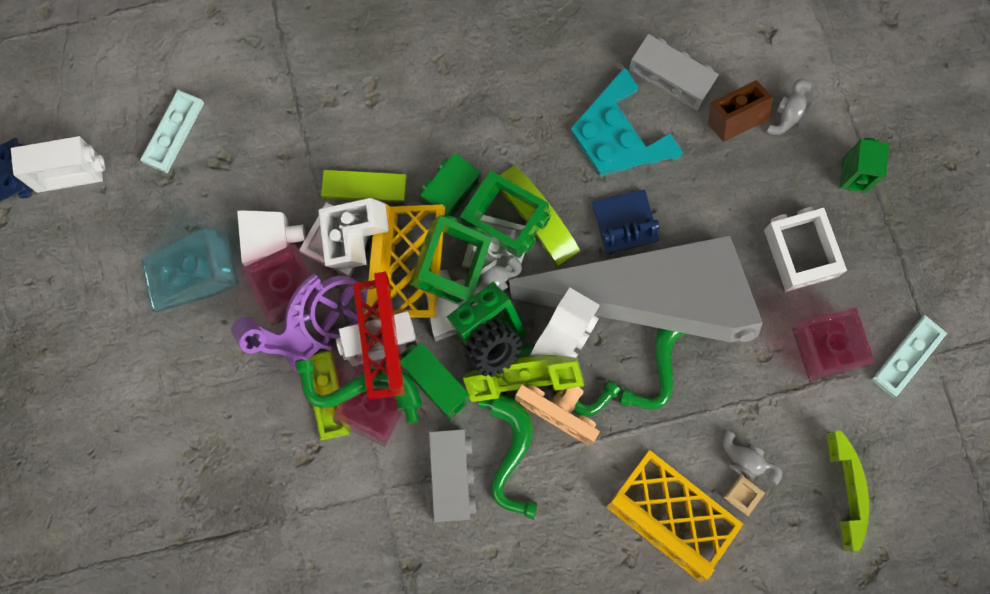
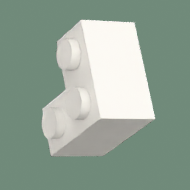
[318,198,389,270]
[530,288,600,358]

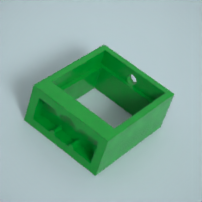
[460,170,551,258]
[409,215,492,306]
[446,281,527,351]
[401,342,471,421]

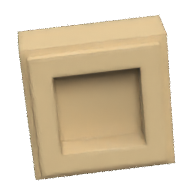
[723,474,765,516]

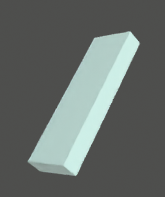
[140,90,204,173]
[870,315,947,398]

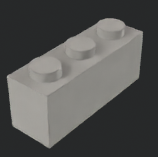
[628,34,719,111]
[429,430,476,522]

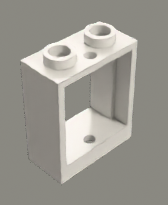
[11,136,105,193]
[764,207,847,292]
[336,311,418,366]

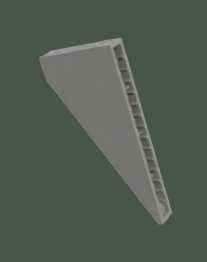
[509,236,763,342]

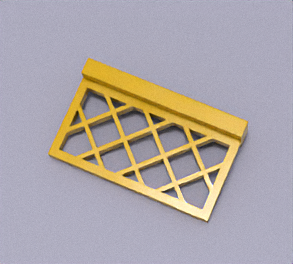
[365,204,445,319]
[606,450,744,583]

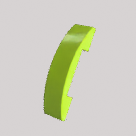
[500,165,580,267]
[463,355,584,402]
[826,430,869,552]

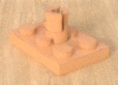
[515,385,600,446]

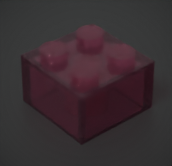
[242,243,321,326]
[792,307,875,382]
[333,364,403,447]

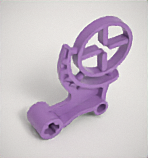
[231,273,367,371]

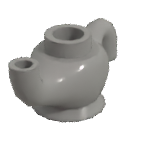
[766,79,813,135]
[472,256,522,306]
[723,430,783,486]

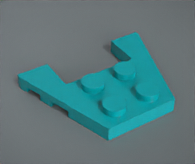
[570,68,683,176]

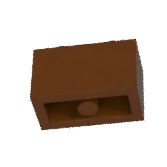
[708,80,773,142]

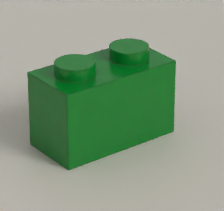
[839,138,889,193]
[420,152,481,217]

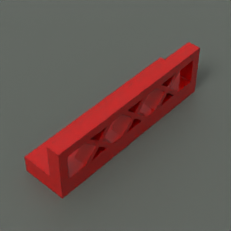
[353,271,405,400]

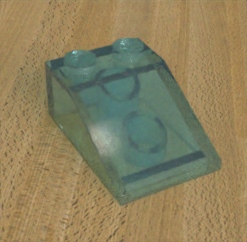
[142,228,239,312]

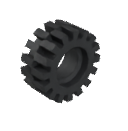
[464,319,522,377]

